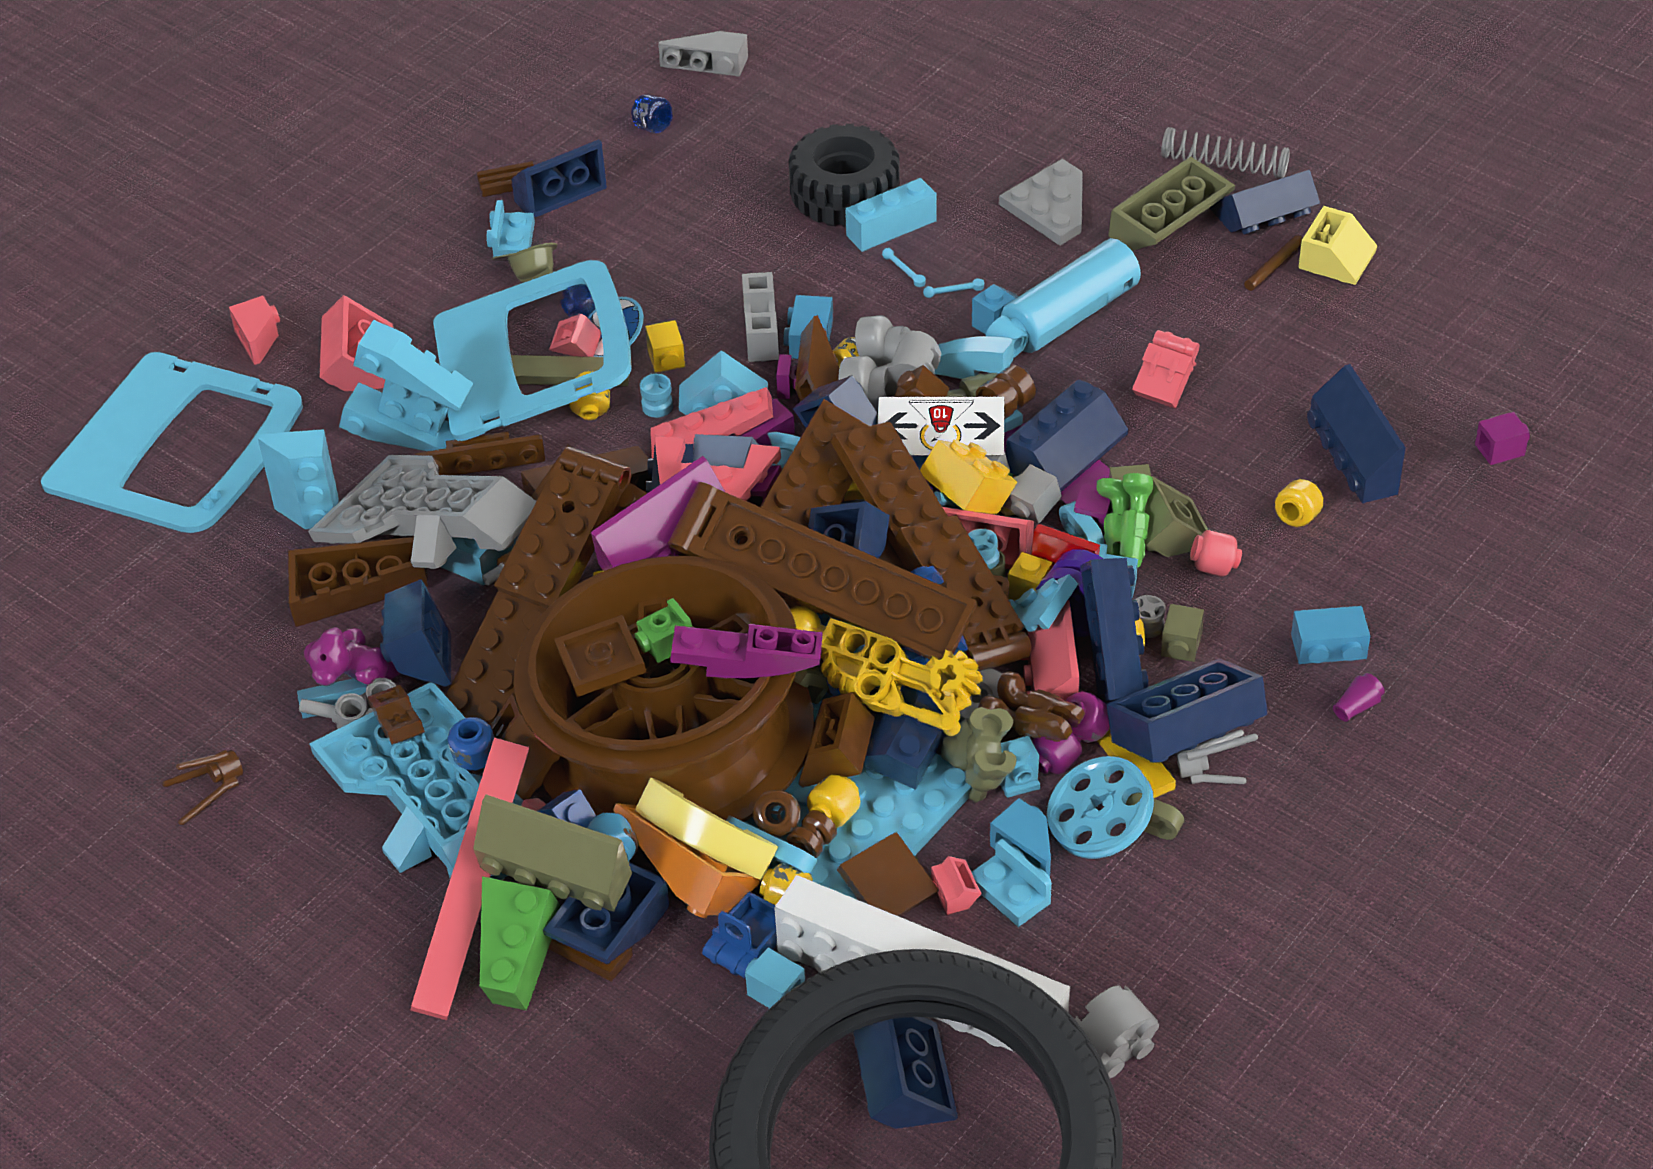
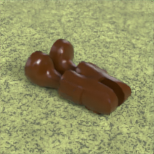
[978,671,1085,742]

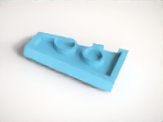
[1009,574,1078,632]

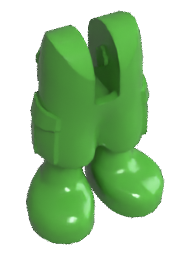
[1096,473,1153,567]

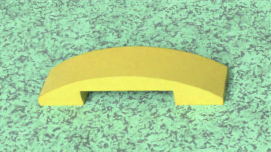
[635,777,779,880]

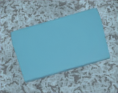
[297,678,367,719]

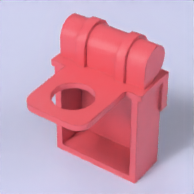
[1132,330,1199,409]

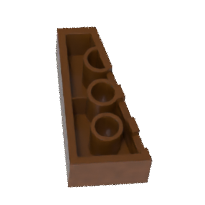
[288,537,428,627]

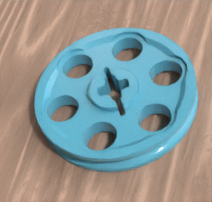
[1047,756,1154,859]

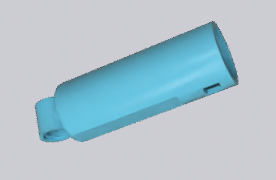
[985,238,1141,358]

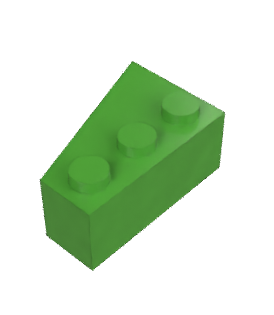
[480,876,561,1011]

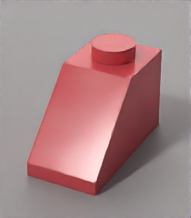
[229,296,280,365]

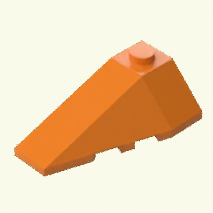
[613,803,762,918]

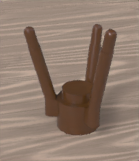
[162,750,243,825]

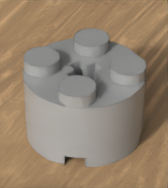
[1075,985,1159,1078]

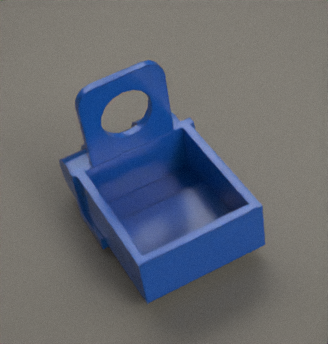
[702,892,777,979]

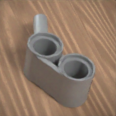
[299,678,396,729]

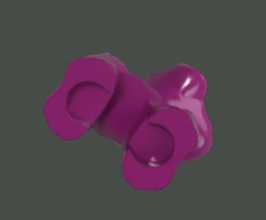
[304,627,400,686]

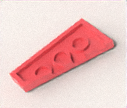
[650,387,773,458]

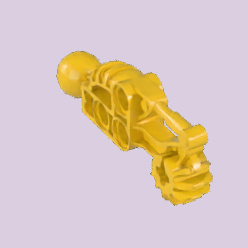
[789,606,983,736]

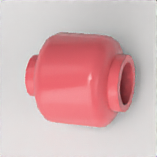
[1190,529,1242,577]

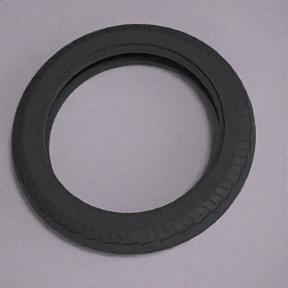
[709,949,1123,1169]

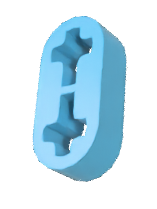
[1059,501,1104,544]

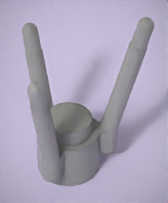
[1176,729,1258,784]

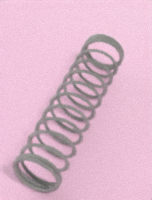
[1161,127,1290,178]

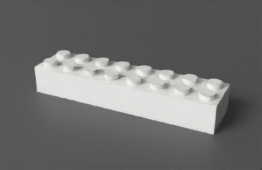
[775,875,1070,1052]

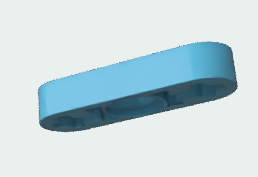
[726,816,818,874]

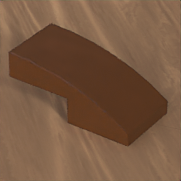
[367,685,425,745]

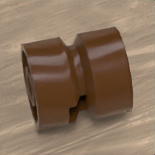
[976,365,1036,420]

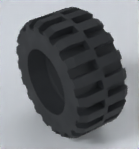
[788,123,900,227]

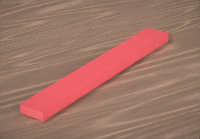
[410,738,529,1020]

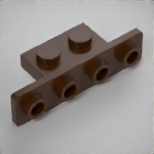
[415,432,545,475]

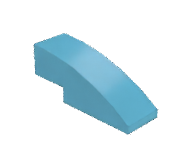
[934,336,1014,379]

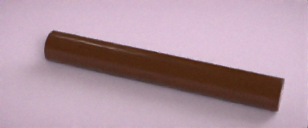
[1244,235,1303,291]

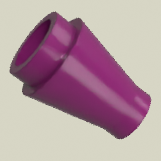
[1333,673,1385,722]

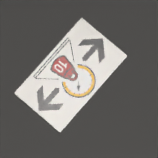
[878,397,1004,455]

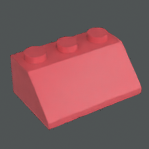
[320,295,393,392]
[943,507,1034,569]
[1022,600,1079,700]

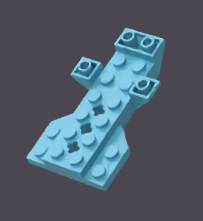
[310,682,523,880]

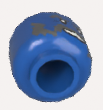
[447,717,495,770]

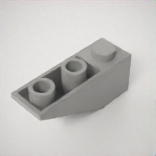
[658,31,748,76]

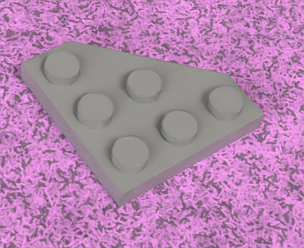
[999,159,1083,245]

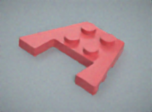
[655,436,781,501]

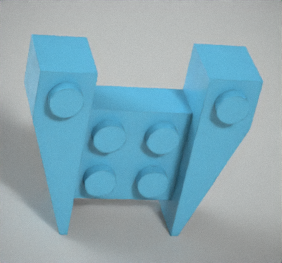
[339,320,473,451]

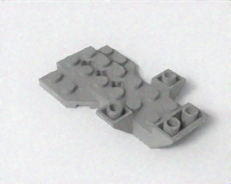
[308,455,536,569]

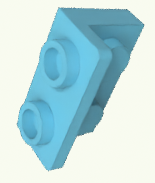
[487,200,535,257]
[972,839,1052,927]

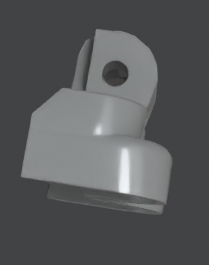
[839,315,942,411]

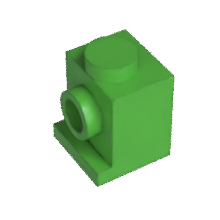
[635,598,692,663]

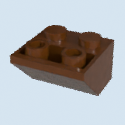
[798,692,875,788]
[491,693,561,800]

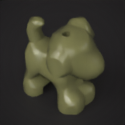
[940,707,1017,803]

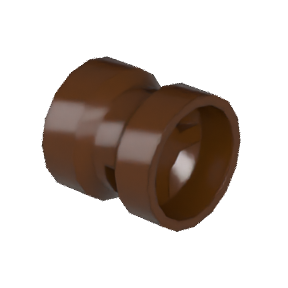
[787,810,837,858]

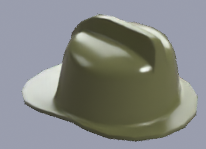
[491,243,558,282]

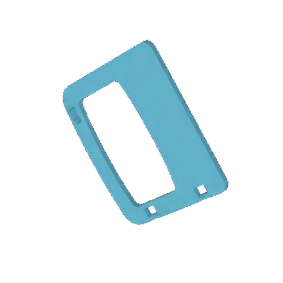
[433,260,632,441]
[41,352,303,533]

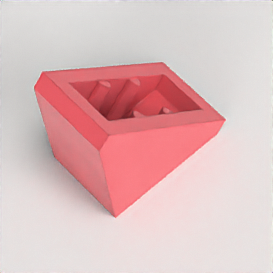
[549,314,601,357]

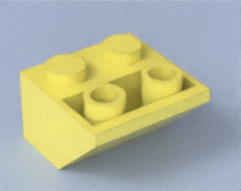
[1299,206,1377,285]

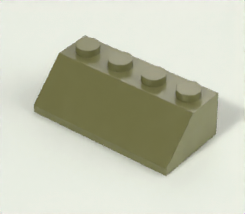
[1108,157,1235,251]
[473,794,632,912]

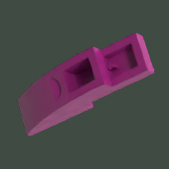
[670,624,823,678]

